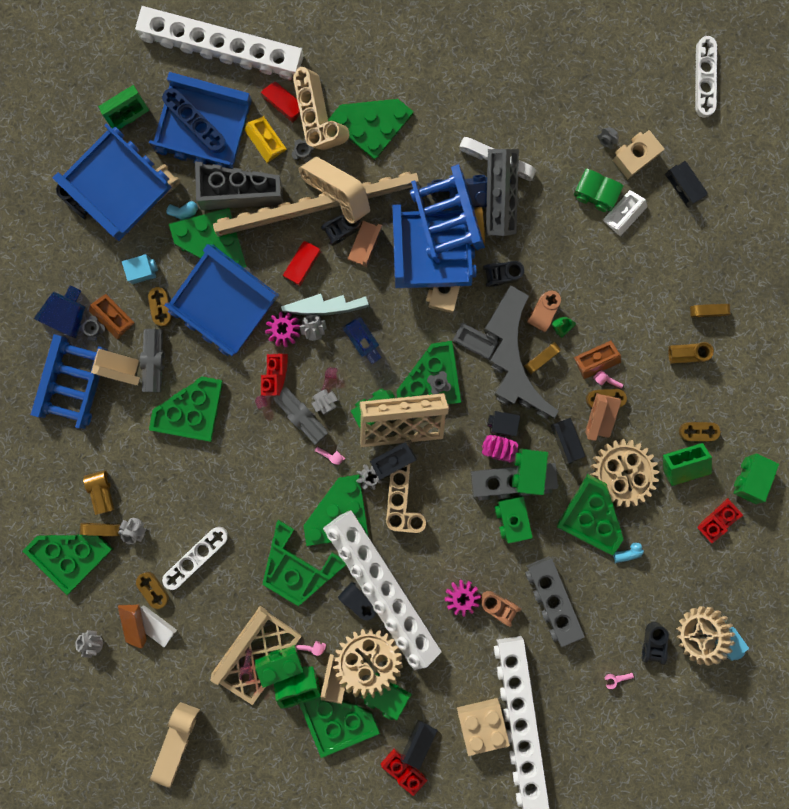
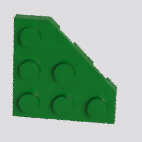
[328,99,414,160]
[169,208,246,268]
[396,341,461,405]
[149,376,223,442]
[303,474,369,546]
[557,474,624,556]
[23,535,113,595]
[299,690,380,758]

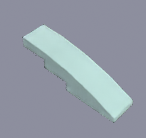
[281,294,369,315]

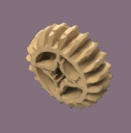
[676,606,735,666]

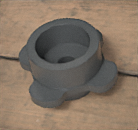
[597,127,619,149]
[292,139,315,162]
[80,316,105,341]
[427,371,451,395]

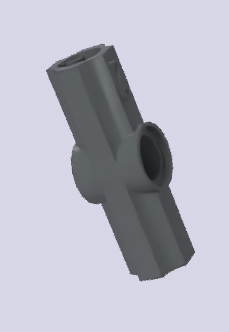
[140,329,165,392]
[273,387,328,445]

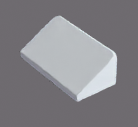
[603,190,648,236]
[140,605,177,647]

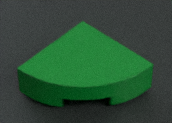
[551,317,576,338]

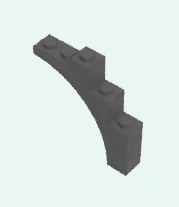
[484,286,558,420]

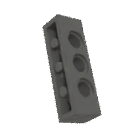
[470,463,558,500]
[525,556,585,647]

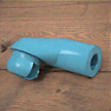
[166,201,198,220]
[613,543,644,563]

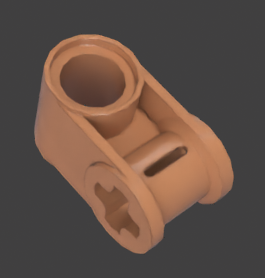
[527,290,561,332]
[480,591,521,627]

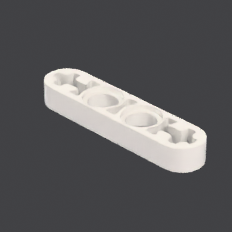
[695,36,717,118]
[459,137,536,181]
[162,527,228,590]

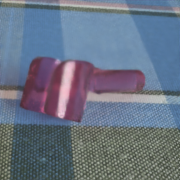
[321,367,337,391]
[255,395,271,409]
[239,649,252,682]

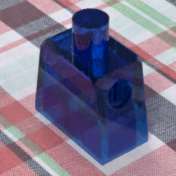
[34,285,86,338]
[342,317,382,364]

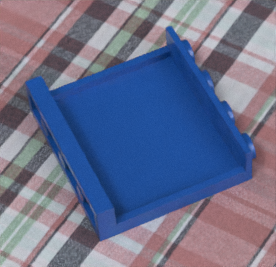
[149,72,252,169]
[53,124,172,241]
[393,205,476,288]
[164,244,279,356]

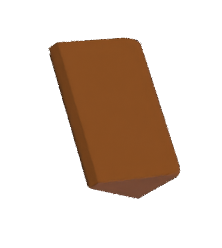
[89,294,134,340]
[574,341,621,379]
[118,604,147,648]

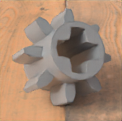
[300,314,327,341]
[311,389,338,415]
[356,464,382,490]
[118,518,146,544]
[75,630,103,658]

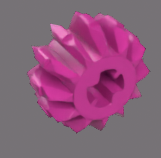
[265,312,300,347]
[482,435,518,463]
[445,580,481,616]

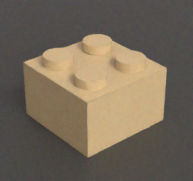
[457,698,510,756]

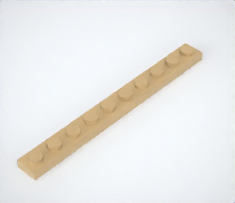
[213,172,419,237]

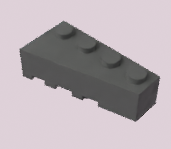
[195,161,284,210]

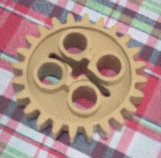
[590,439,659,508]
[333,629,403,699]

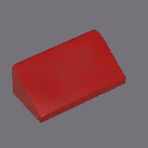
[261,81,300,123]
[283,241,321,286]

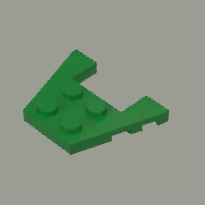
[262,520,346,606]

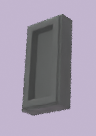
[452,323,499,360]

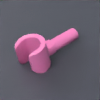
[593,371,623,389]
[315,447,345,465]
[296,641,326,656]
[605,673,634,689]

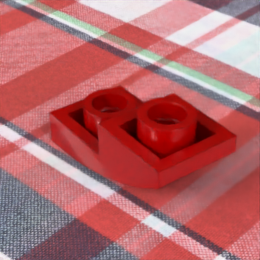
[261,354,288,396]
[697,498,743,543]
[380,748,428,796]

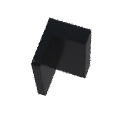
[665,161,708,208]
[551,418,586,464]
[370,440,418,480]
[400,720,438,770]

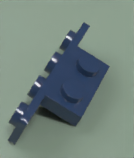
[427,175,511,211]

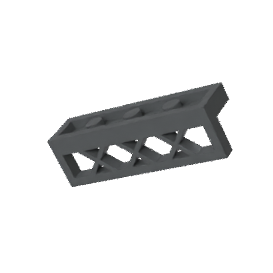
[486,149,519,236]

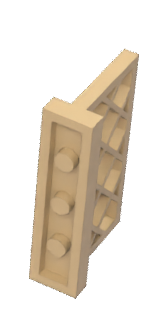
[360,394,449,447]
[210,606,302,705]

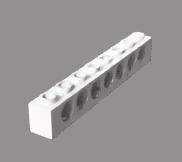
[135,6,304,80]
[323,510,441,670]
[494,636,549,809]

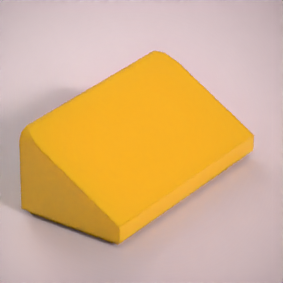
[244,116,287,163]

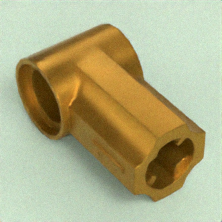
[668,342,714,364]
[83,470,114,515]

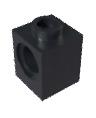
[487,411,520,436]

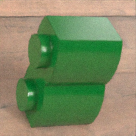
[573,169,624,212]
[274,666,321,709]

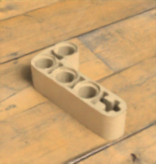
[293,67,349,150]
[299,157,370,224]
[386,464,426,533]
[150,702,200,788]

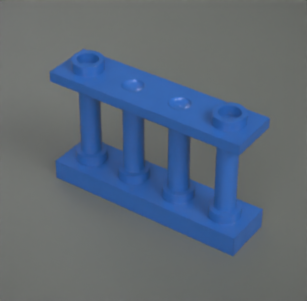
[410,164,485,264]
[31,334,108,429]

